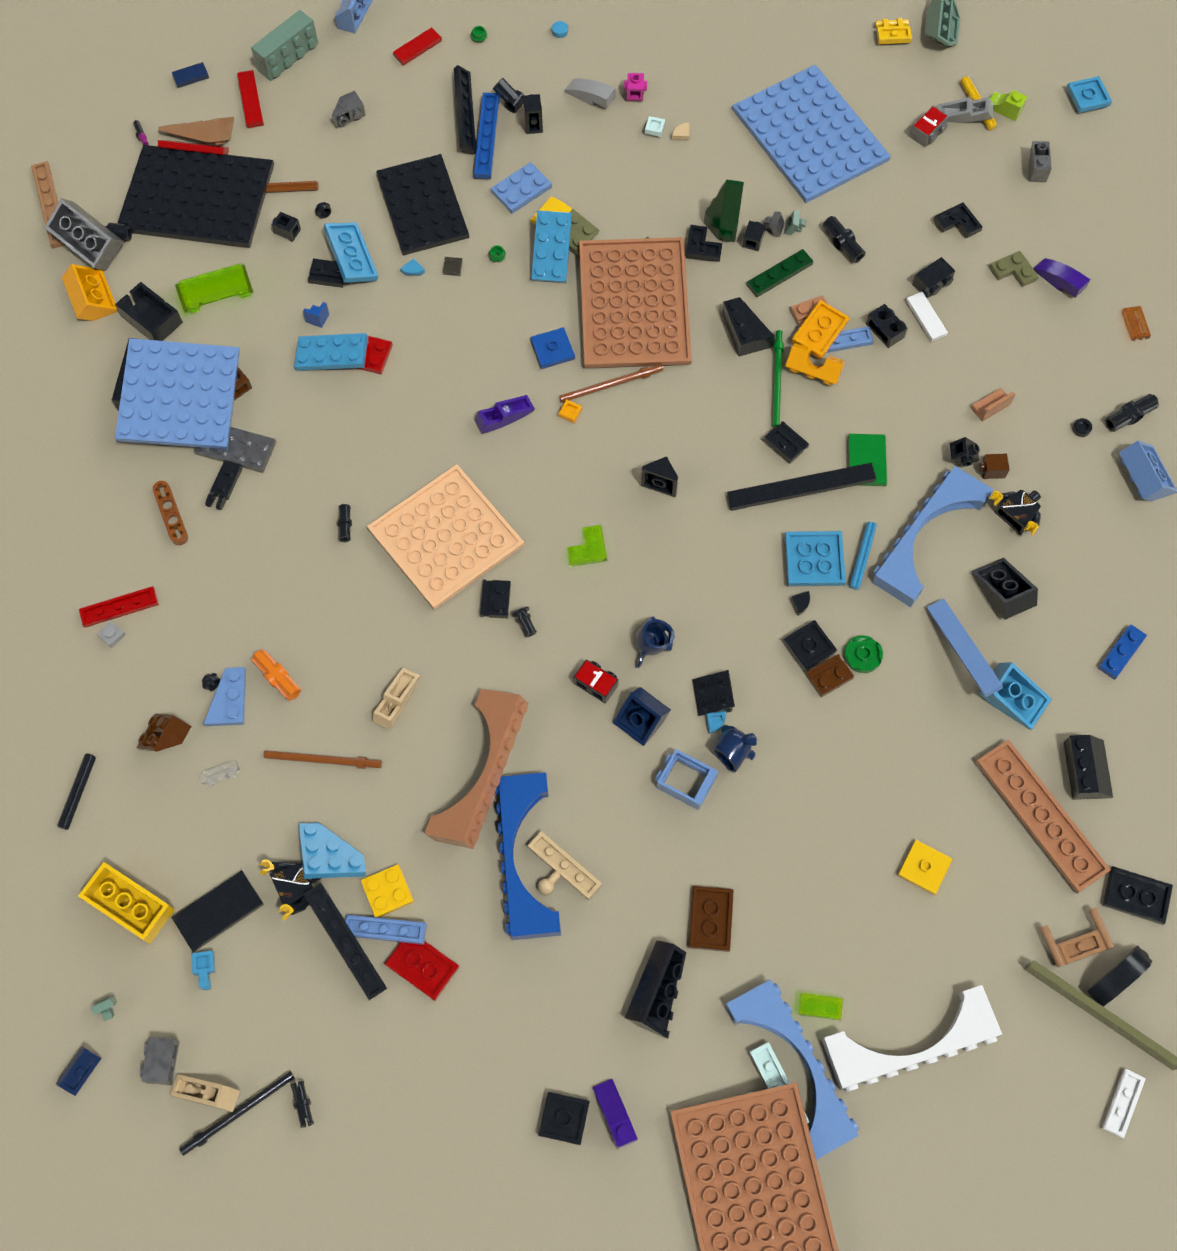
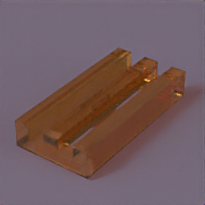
[1122,306,1151,341]

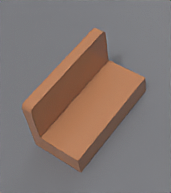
[971,388,1016,422]

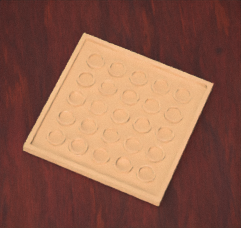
[367,464,525,610]

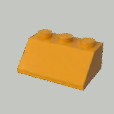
[62,264,118,321]

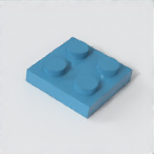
[1067,76,1112,113]

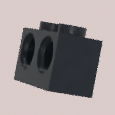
[866,304,908,348]

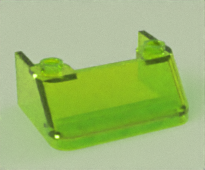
[175,262,254,313]

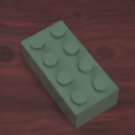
[251,10,319,81]

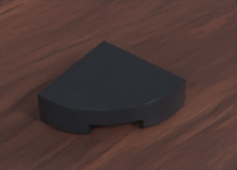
[791,591,810,616]

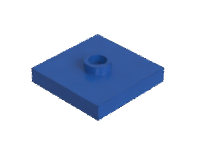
[530,327,575,369]

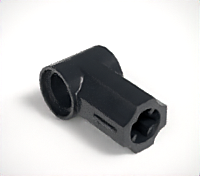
[492,78,524,113]

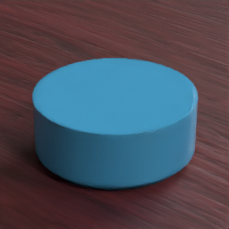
[552,21,568,38]

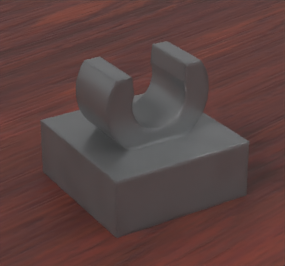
[764,211,785,237]

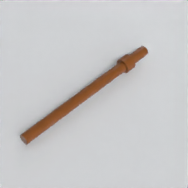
[559,364,663,402]
[264,750,382,769]

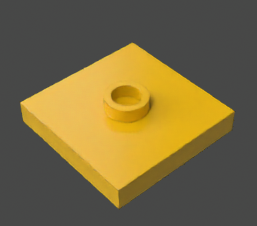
[898,840,953,895]

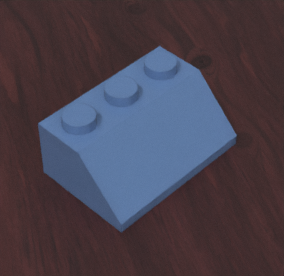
[335,0,373,33]
[1119,441,1177,501]

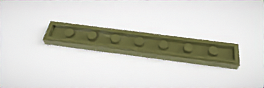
[1025,960,1177,1070]

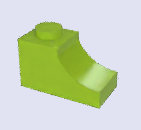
[990,90,1028,121]

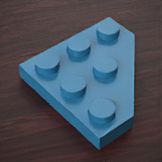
[298,823,366,879]

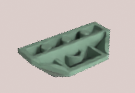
[925,0,960,46]

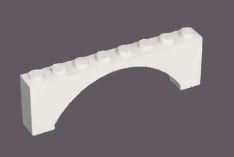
[821,985,1002,1092]

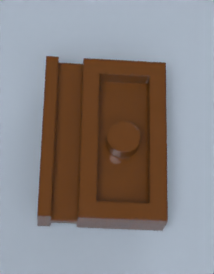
[806,654,854,697]

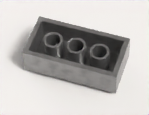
[44,198,123,270]

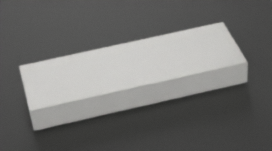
[906,292,948,342]
[1101,1068,1146,1139]

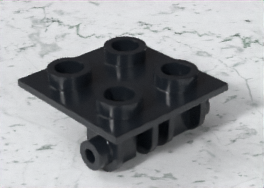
[693,670,735,716]

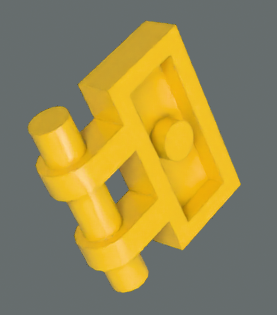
[875,18,912,44]

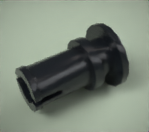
[512,606,537,637]

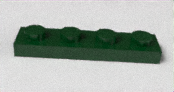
[746,249,813,298]

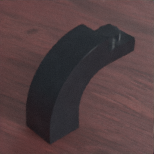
[1087,945,1153,1007]

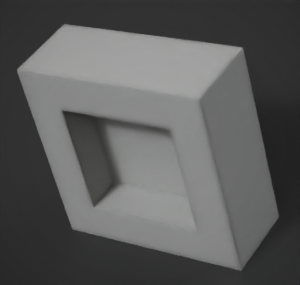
[97,621,125,648]

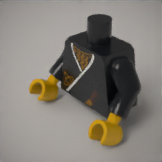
[988,490,1041,536]
[258,860,322,920]

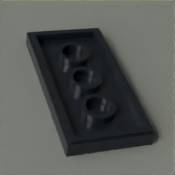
[171,871,264,952]

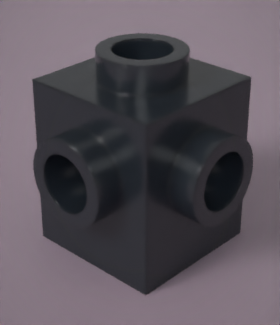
[950,437,980,467]

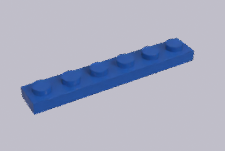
[474,92,500,179]

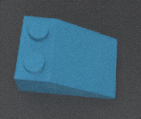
[979,662,1052,730]

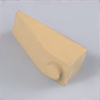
[170,1074,240,1112]

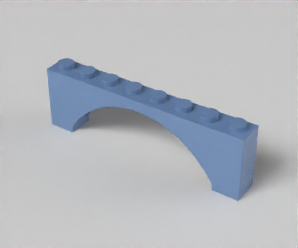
[872,466,993,607]
[725,979,859,1160]

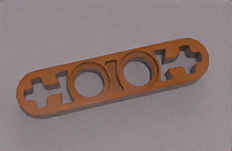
[153,481,188,546]

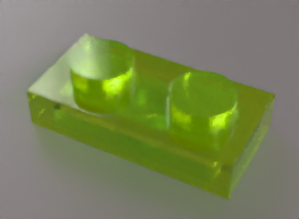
[798,993,843,1021]

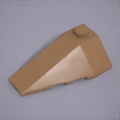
[158,117,234,145]

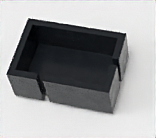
[115,282,183,341]

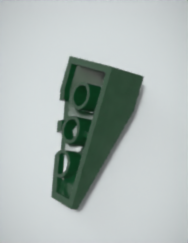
[704,179,744,242]

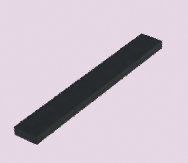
[727,463,876,511]

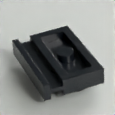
[308,258,343,288]
[764,421,809,464]
[480,579,511,619]

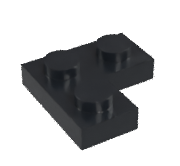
[934,202,983,238]
[686,225,723,262]

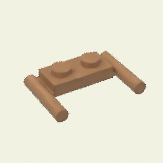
[1040,908,1114,968]

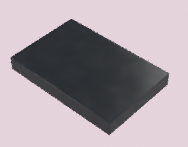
[1102,866,1173,925]

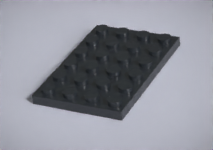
[376,154,470,256]

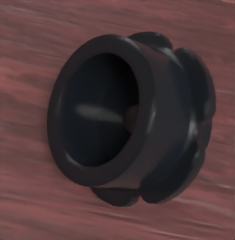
[315,202,331,219]
[202,673,220,691]

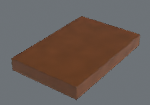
[688,886,734,952]

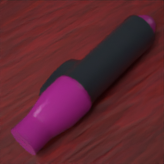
[133,120,149,145]

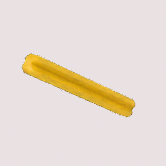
[960,76,997,130]

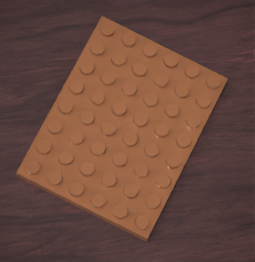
[579,237,692,368]
[670,1082,839,1251]

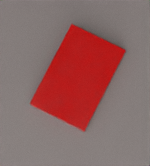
[385,941,460,1001]

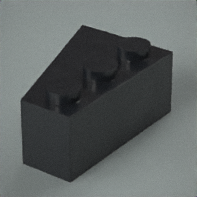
[722,297,775,357]

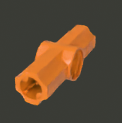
[251,649,301,701]

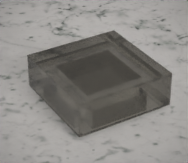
[443,257,463,276]

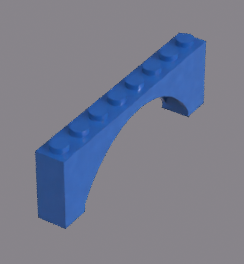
[496,772,561,940]

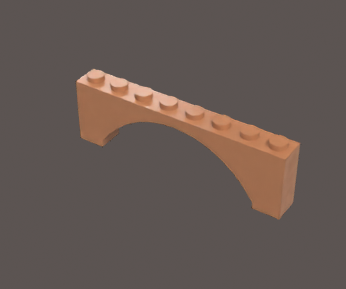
[424,689,529,849]

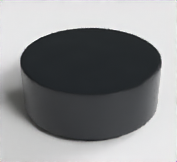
[1072,418,1092,437]

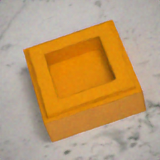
[558,399,582,423]

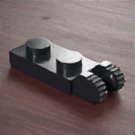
[205,461,242,510]

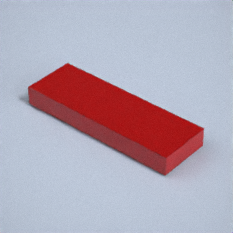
[393,27,442,66]

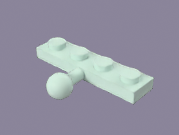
[749,1042,810,1124]

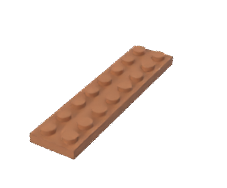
[976,739,1111,894]

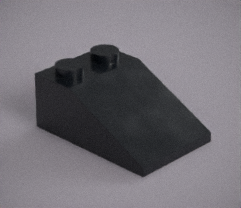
[972,557,1038,620]

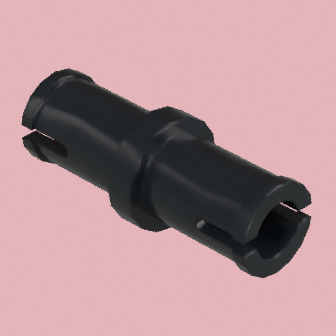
[337,504,352,542]
[290,1081,314,1128]

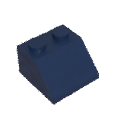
[613,687,671,746]

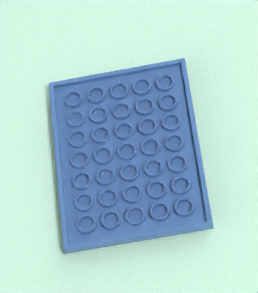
[732,64,891,203]

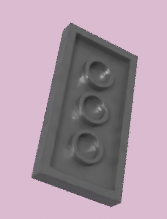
[194,427,277,473]

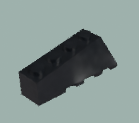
[625,940,687,1039]

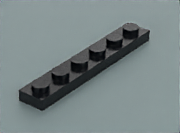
[454,65,476,155]
[303,883,387,1001]

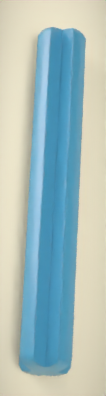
[850,522,877,590]

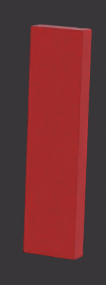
[237,70,264,128]
[158,140,229,155]
[79,586,159,628]

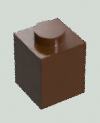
[979,453,1010,479]

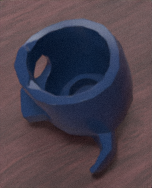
[636,616,675,668]
[712,725,757,773]

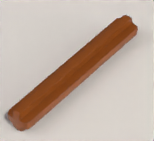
[266,181,319,192]

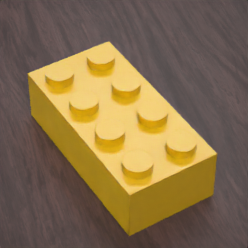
[78,862,175,945]

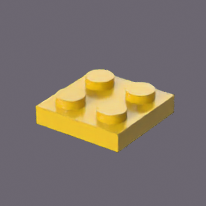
[361,864,414,918]

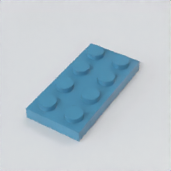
[531,210,572,283]
[323,222,378,283]
[294,333,368,371]

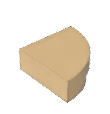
[672,123,689,140]

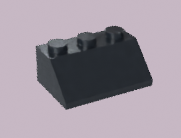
[1064,735,1113,800]

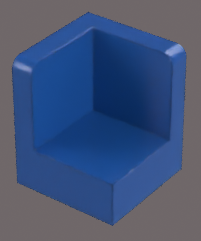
[303,302,329,328]

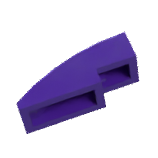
[1034,258,1091,298]
[475,395,535,434]

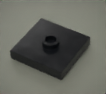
[783,620,837,671]
[538,1092,590,1146]

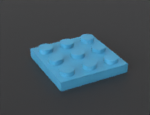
[785,531,846,586]

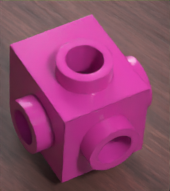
[624,73,647,101]

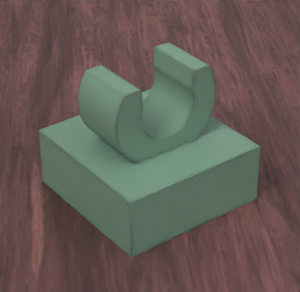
[785,210,806,235]
[91,995,117,1021]

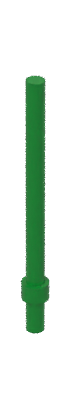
[772,330,784,428]

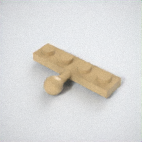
[528,831,602,900]

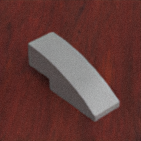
[565,78,615,109]
[938,97,993,122]

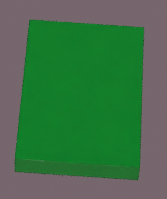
[848,433,887,486]

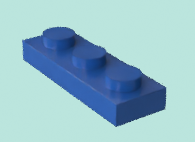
[1098,624,1147,680]

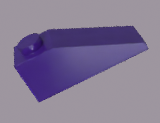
[593,1079,638,1150]

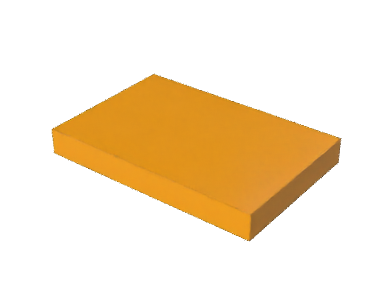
[791,300,850,360]

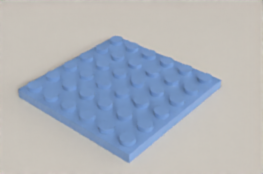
[115,338,240,450]

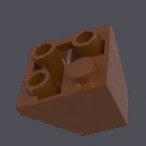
[136,714,192,752]

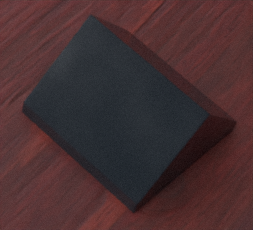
[641,456,678,497]

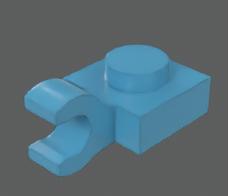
[192,950,215,990]

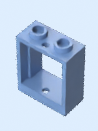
[655,749,718,810]

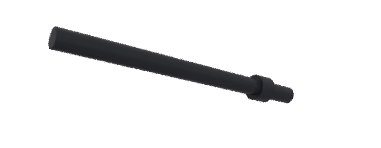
[179,1071,295,1156]

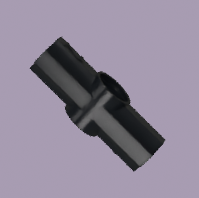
[822,216,866,263]
[1105,394,1159,432]

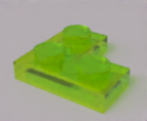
[567,525,607,567]

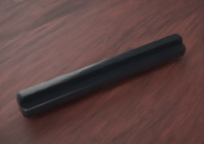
[57,754,96,830]

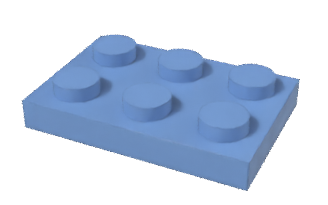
[491,162,552,214]

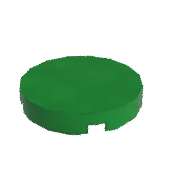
[844,635,883,673]

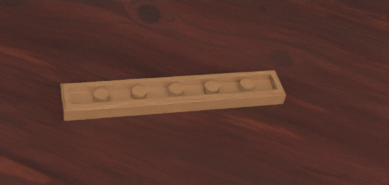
[31,161,65,249]

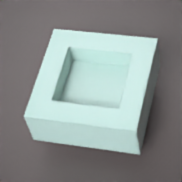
[645,116,665,137]

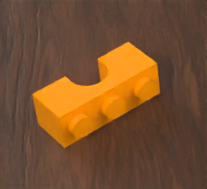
[785,343,846,385]

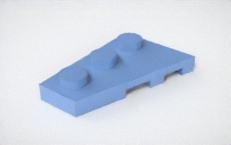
[204,667,246,726]

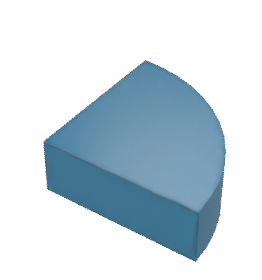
[400,259,425,276]
[706,711,726,734]

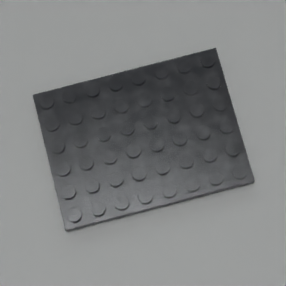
[117,145,274,248]

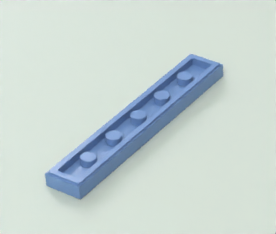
[927,598,1003,697]

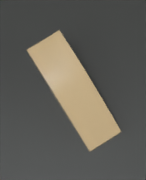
[373,668,420,730]

